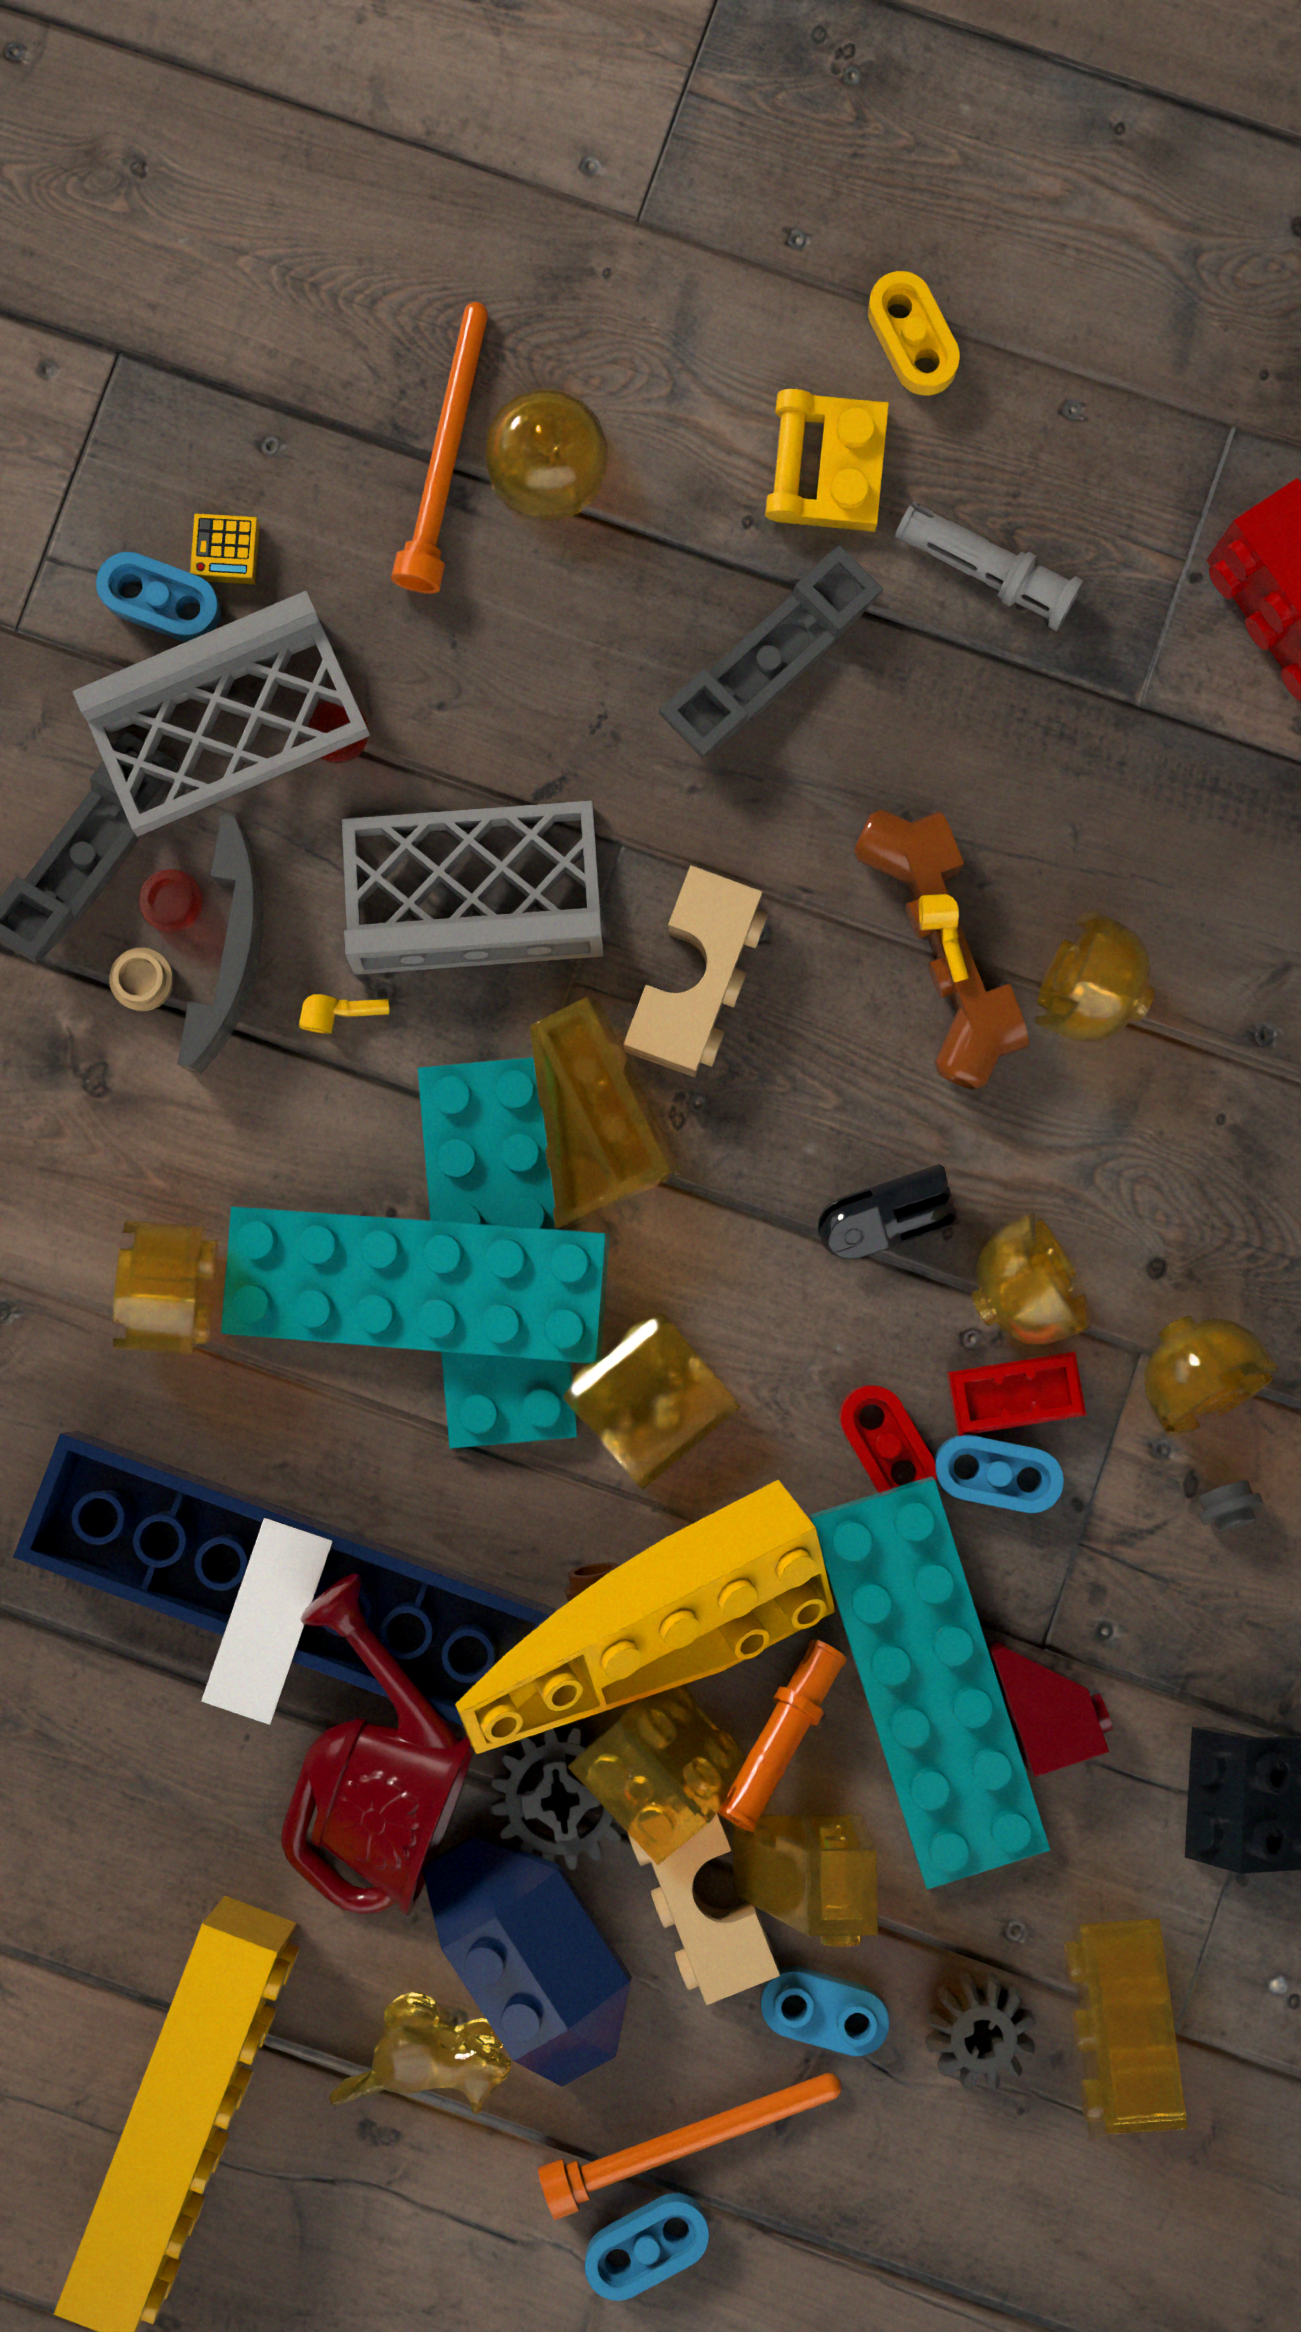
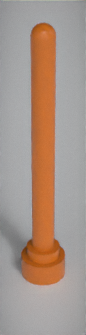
[391,302,488,594]
[538,2073,842,2220]

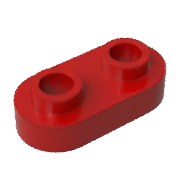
[839,1385,937,1493]

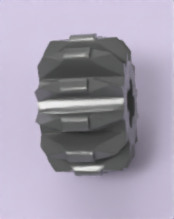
[925,1973,1036,2090]

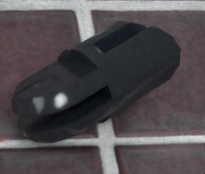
[818,1164,959,1260]

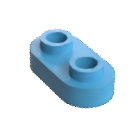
[96,552,221,642]
[934,1435,1064,1513]
[760,1966,889,2056]
[585,2193,709,2301]

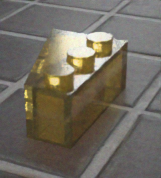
[530,997,683,1229]

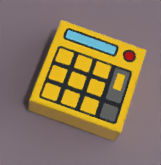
[190,513,260,585]

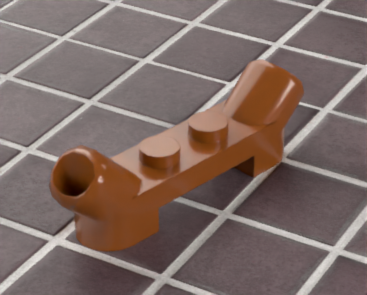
[854,809,1029,1090]

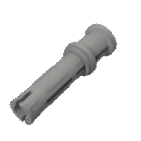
[895,501,1084,631]

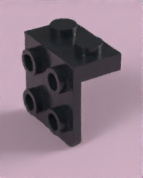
[1185,1727,1301,1874]

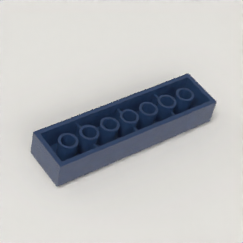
[13,1431,556,1726]

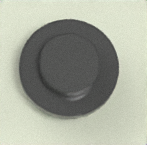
[1199,1480,1264,1533]

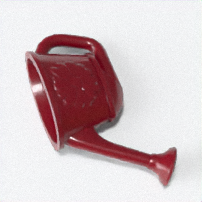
[281,1573,474,1916]

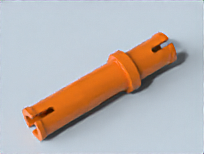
[716,1639,847,1832]

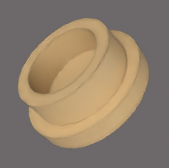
[109,948,174,1011]

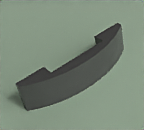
[658,544,883,759]
[0,731,179,963]
[177,814,263,1073]

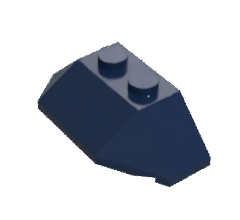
[422,1833,632,2087]

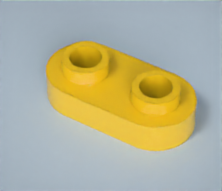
[868,271,960,396]

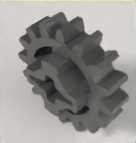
[491,1724,632,1870]

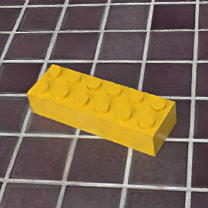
[53,1896,300,2332]

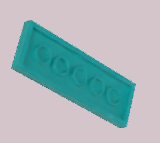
[417,1056,578,1449]
[221,1206,610,1364]
[809,1476,1050,1890]

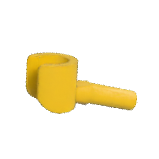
[919,894,969,982]
[299,994,389,1034]

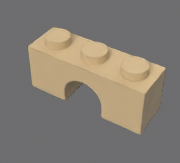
[623,865,769,1078]
[627,1778,780,2005]

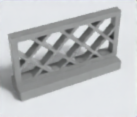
[72,591,370,837]
[342,801,604,975]

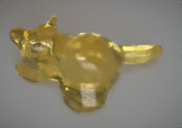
[329,1992,511,2115]

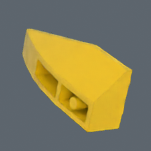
[455,1479,835,1754]

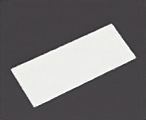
[201,1518,333,1725]

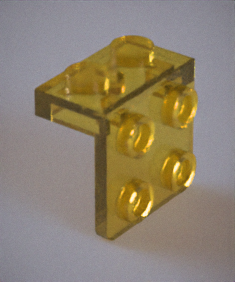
[563,1314,741,1490]
[568,1685,746,1865]

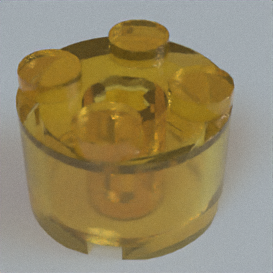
[113,1220,218,1355]

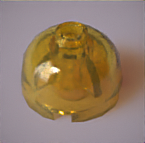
[484,388,609,521]
[1035,909,1155,1042]
[971,1213,1092,1345]
[1144,1316,1279,1437]

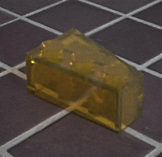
[732,1814,878,1947]
[1064,1918,1188,2140]

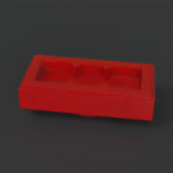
[946,1352,1086,1436]

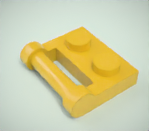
[765,389,889,532]

